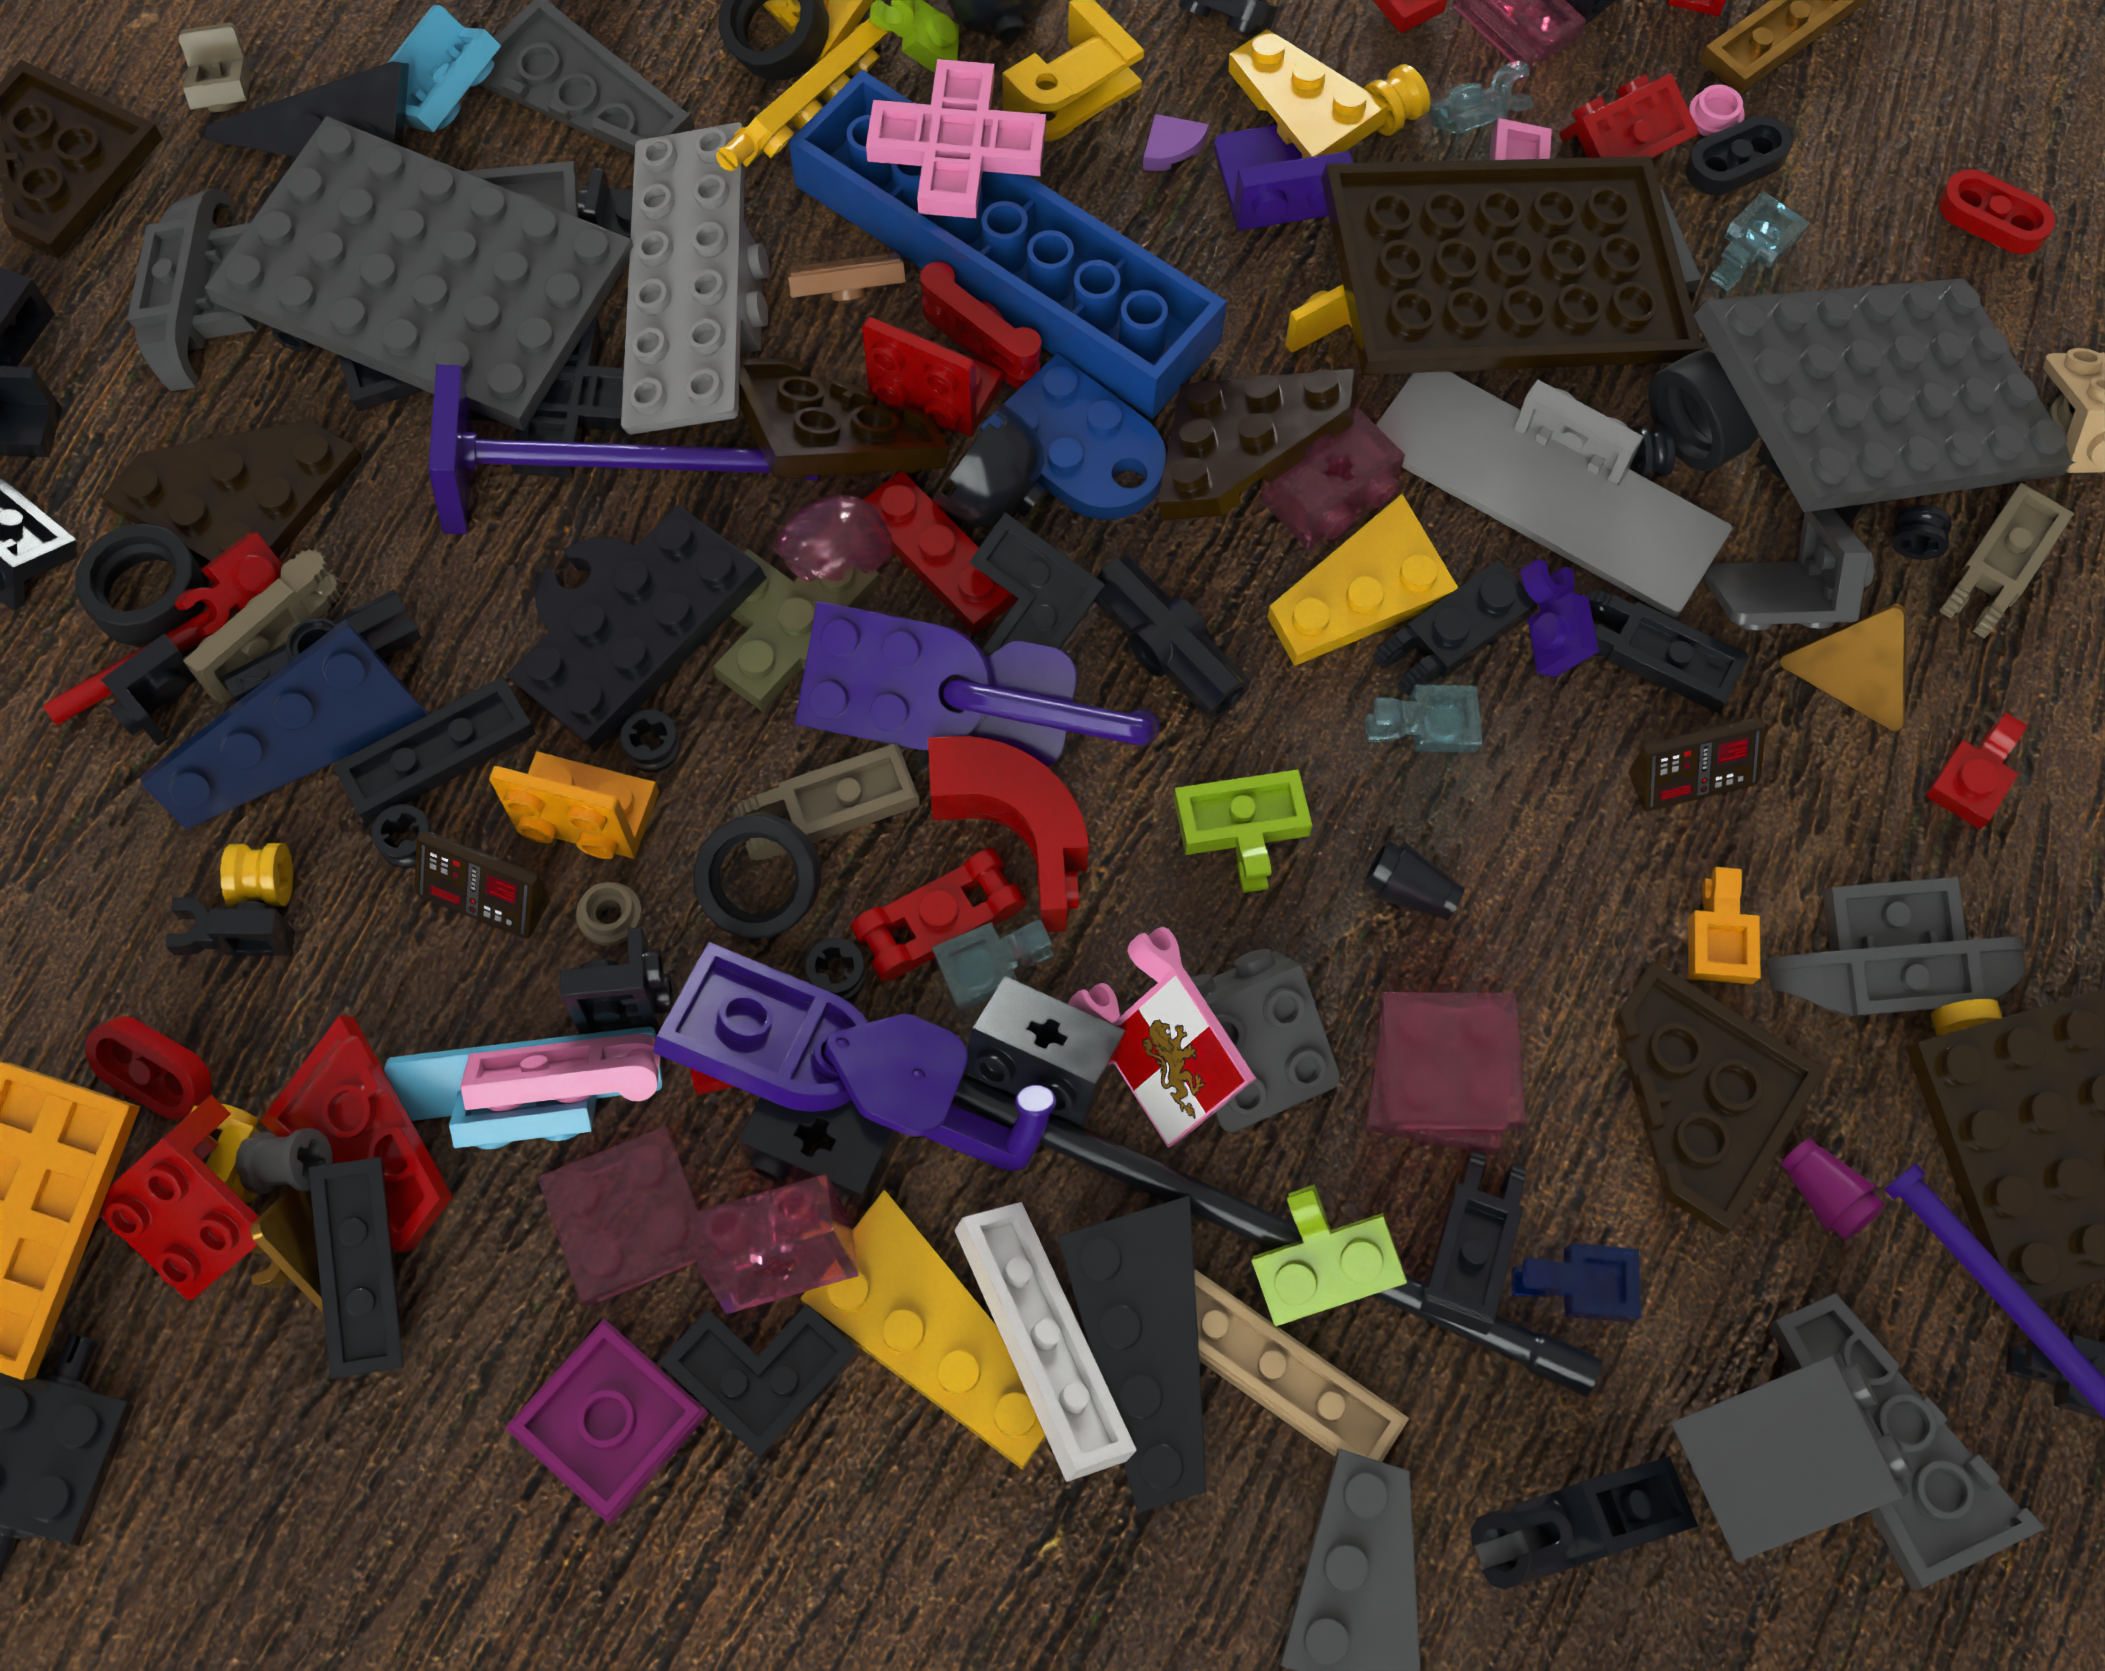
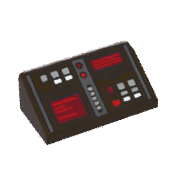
[1628,717,1766,811]
[415,831,550,938]

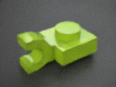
[870,0,959,73]

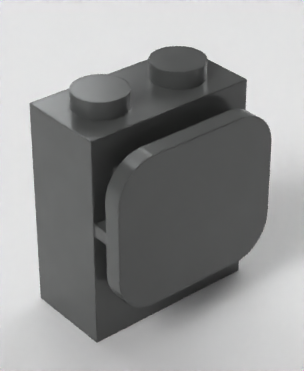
[1671,1353,1913,1562]

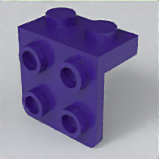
[1214,125,1353,231]

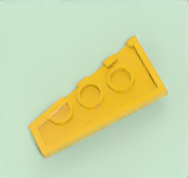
[800,1189,1046,1470]

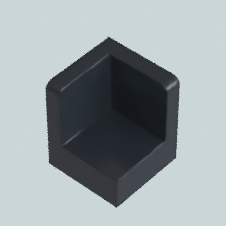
[0,366,62,458]

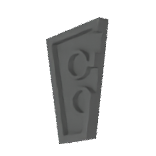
[1279,1449,1421,1671]

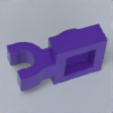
[1520,559,1599,677]

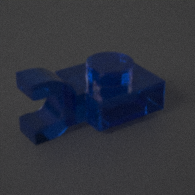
[1511,1243,1641,1323]

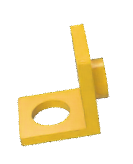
[1285,284,1352,353]

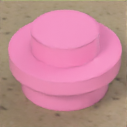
[1689,85,1745,137]

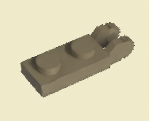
[1939,482,2074,638]
[183,549,343,704]
[733,743,920,861]

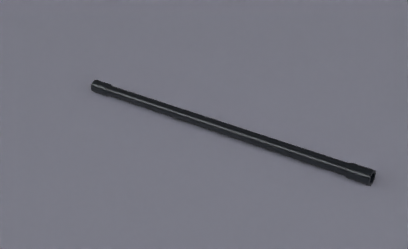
[951,1073,1602,1398]

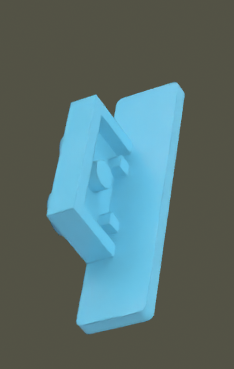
[384,1026,663,1149]

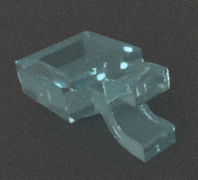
[1430,61,1534,134]
[1710,191,1809,291]
[1365,685,1483,753]
[932,919,1054,1012]

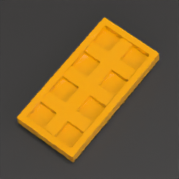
[0,1062,141,1380]

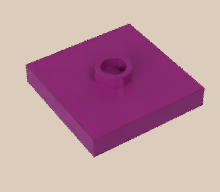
[505,1319,709,1525]

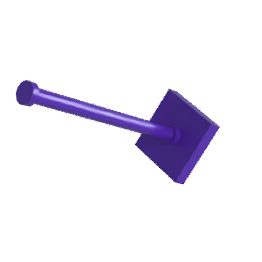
[429,364,818,534]
[1884,1163,2105,1420]

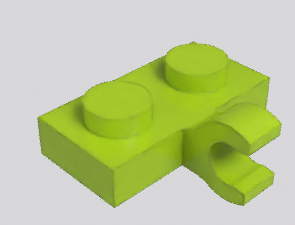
[1174,769,1312,893]
[1251,1184,1407,1327]

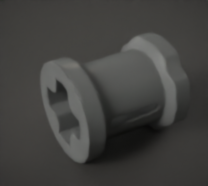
[235,1128,333,1194]

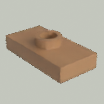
[787,252,906,301]

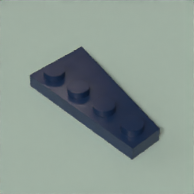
[141,619,429,830]

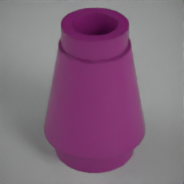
[1781,1138,1886,1241]

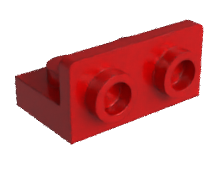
[1559,73,1699,158]

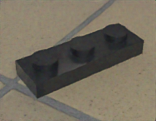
[332,676,536,824]
[308,1157,405,1379]

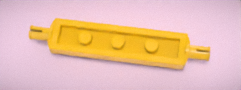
[716,18,891,171]

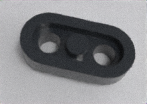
[1178,0,1279,36]
[1685,116,1793,195]

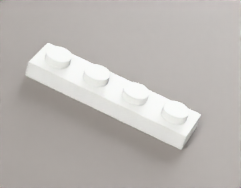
[954,1202,1137,1482]

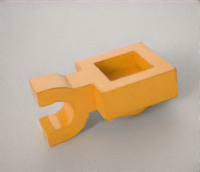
[1688,867,1761,985]

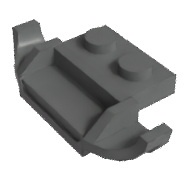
[127,189,258,391]
[1767,877,2026,1016]

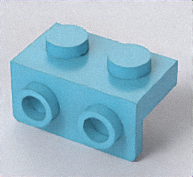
[387,5,501,132]

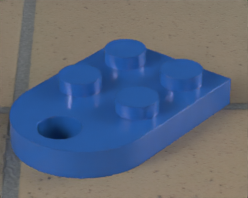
[980,353,1166,520]

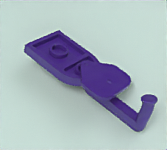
[795,601,1160,767]
[653,942,1056,1171]

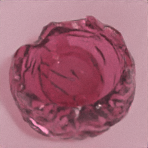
[774,495,893,582]

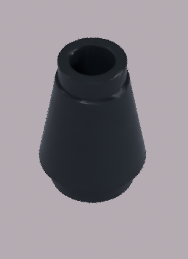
[1364,840,1465,921]

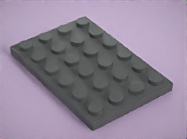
[205,116,633,431]
[1694,278,2075,512]

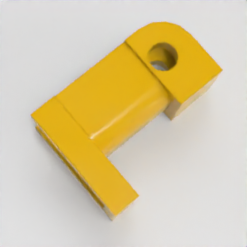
[1002,0,1144,141]

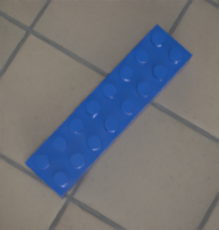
[789,70,1227,420]

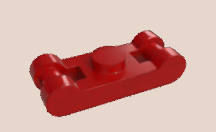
[920,262,1041,389]
[850,848,1027,982]

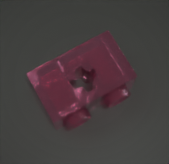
[1261,407,1405,550]
[694,1174,859,1314]

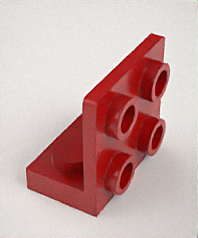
[862,317,1003,437]
[99,1094,259,1300]

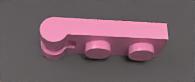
[460,1034,661,1112]

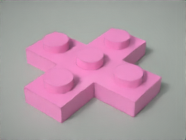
[866,59,1046,218]

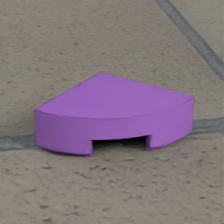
[1143,114,1209,171]

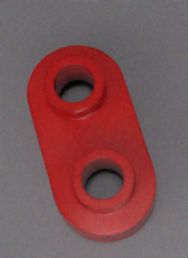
[1938,169,2055,254]
[85,1016,212,1119]

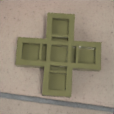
[713,540,881,712]

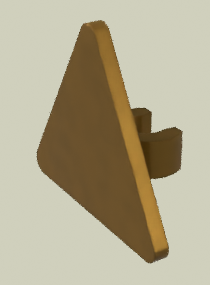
[1780,604,1906,731]
[250,1186,323,1313]

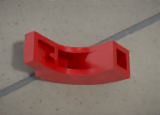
[928,736,1089,933]

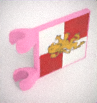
[1068,927,1256,1148]

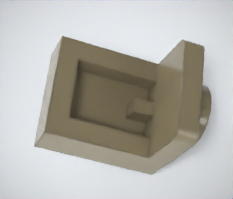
[179,23,251,112]

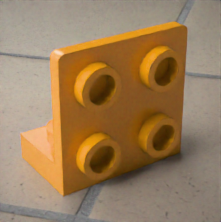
[489,751,659,859]

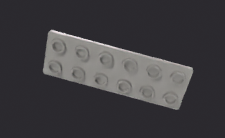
[621,122,769,435]
[1366,372,1732,618]

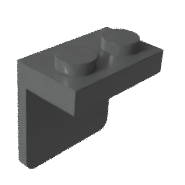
[1703,508,1874,630]
[1190,949,1340,1132]

